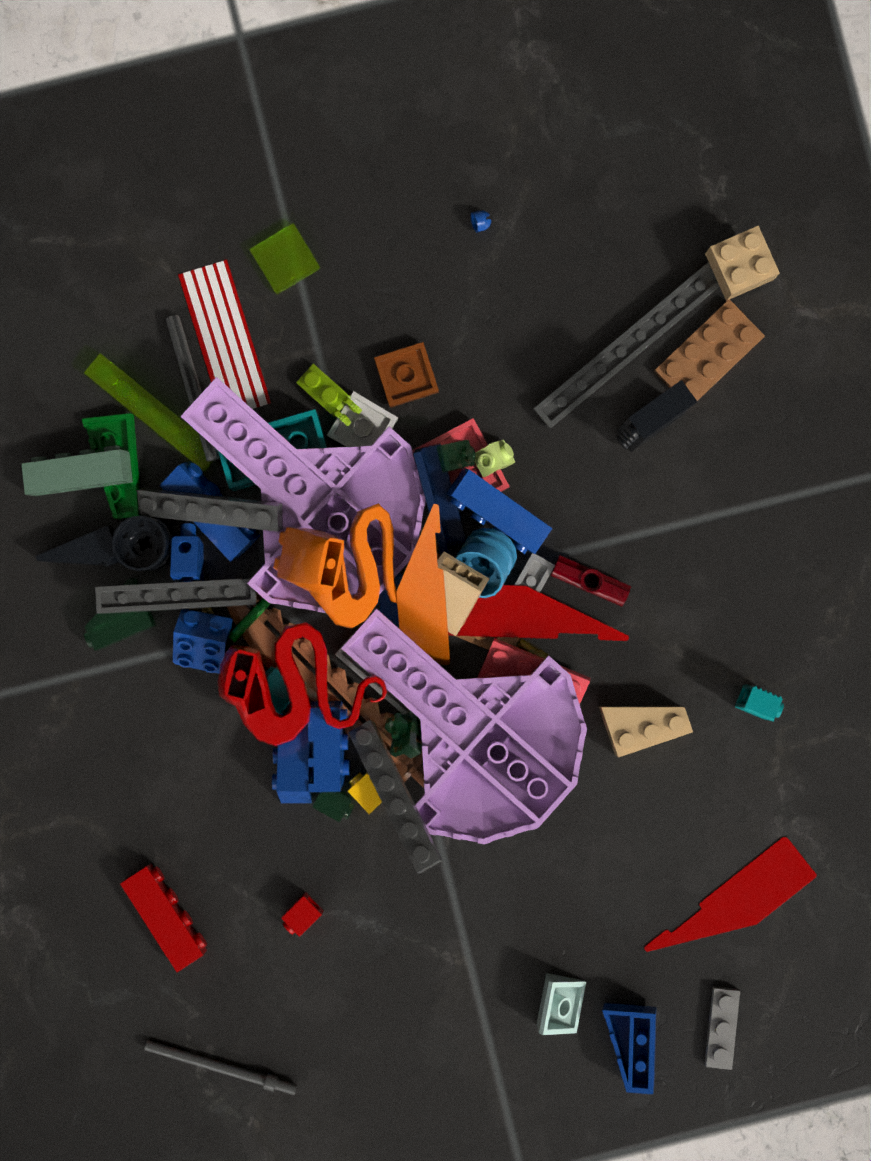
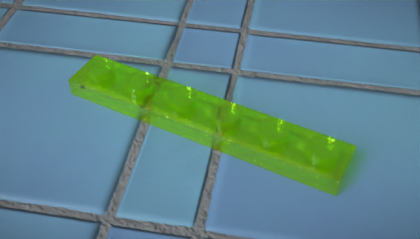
[84,353,213,472]

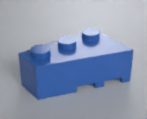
[308,701,350,792]
[272,714,312,803]
[602,1003,657,1094]

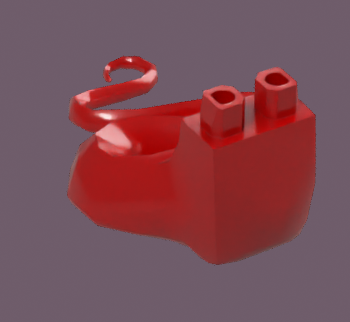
[218,622,387,746]

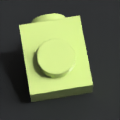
[472,440,515,477]

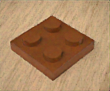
[374,342,439,408]

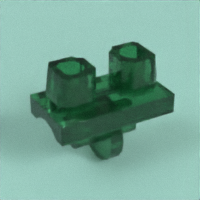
[385,710,422,758]

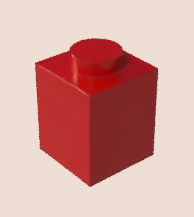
[281,892,324,937]

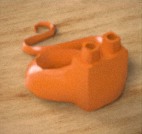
[273,504,440,628]

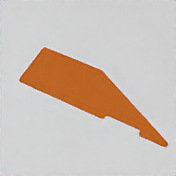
[396,504,450,665]

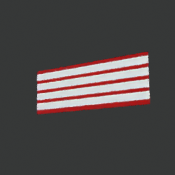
[178,260,271,409]

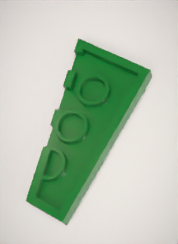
[82,413,142,520]

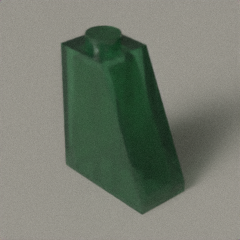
[84,578,157,651]

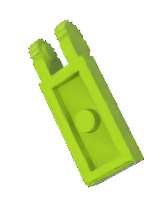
[296,364,362,426]

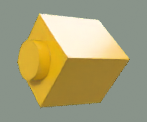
[348,772,382,814]

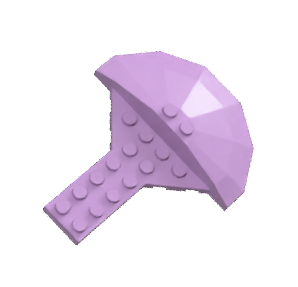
[181,377,426,613]
[341,609,587,844]

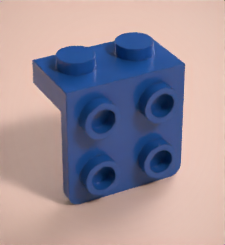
[173,609,233,674]

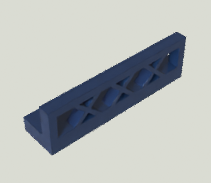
[413,443,467,554]

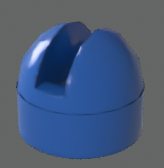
[470,210,491,233]

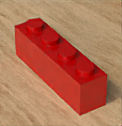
[120,863,207,972]

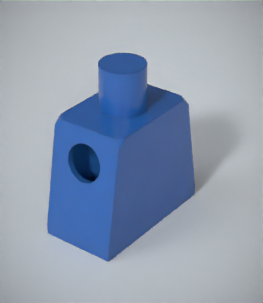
[170,523,204,583]

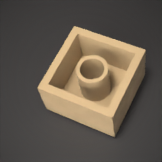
[705,226,780,301]

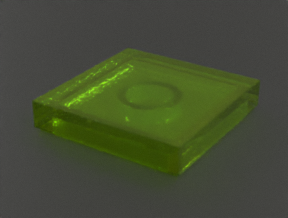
[249,223,320,295]

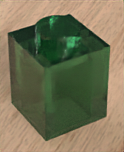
[312,790,355,823]

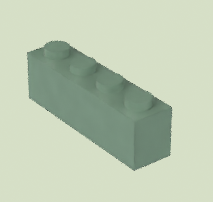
[22,446,133,496]

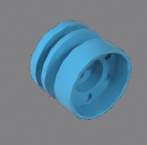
[455,528,517,598]

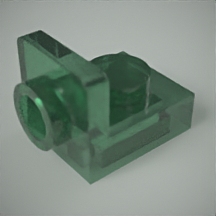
[436,439,475,473]

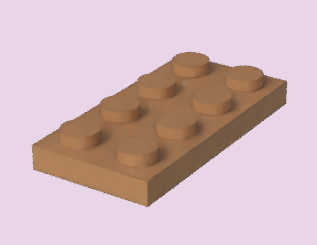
[654,299,765,401]

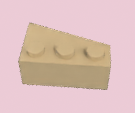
[598,706,693,757]

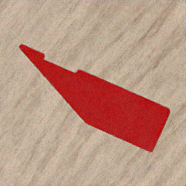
[448,585,629,641]
[644,837,817,952]

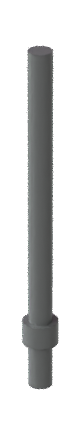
[144,1040,297,1095]

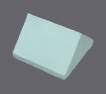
[537,973,586,1035]

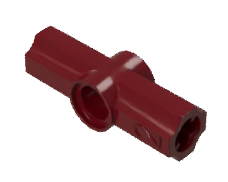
[551,555,631,607]

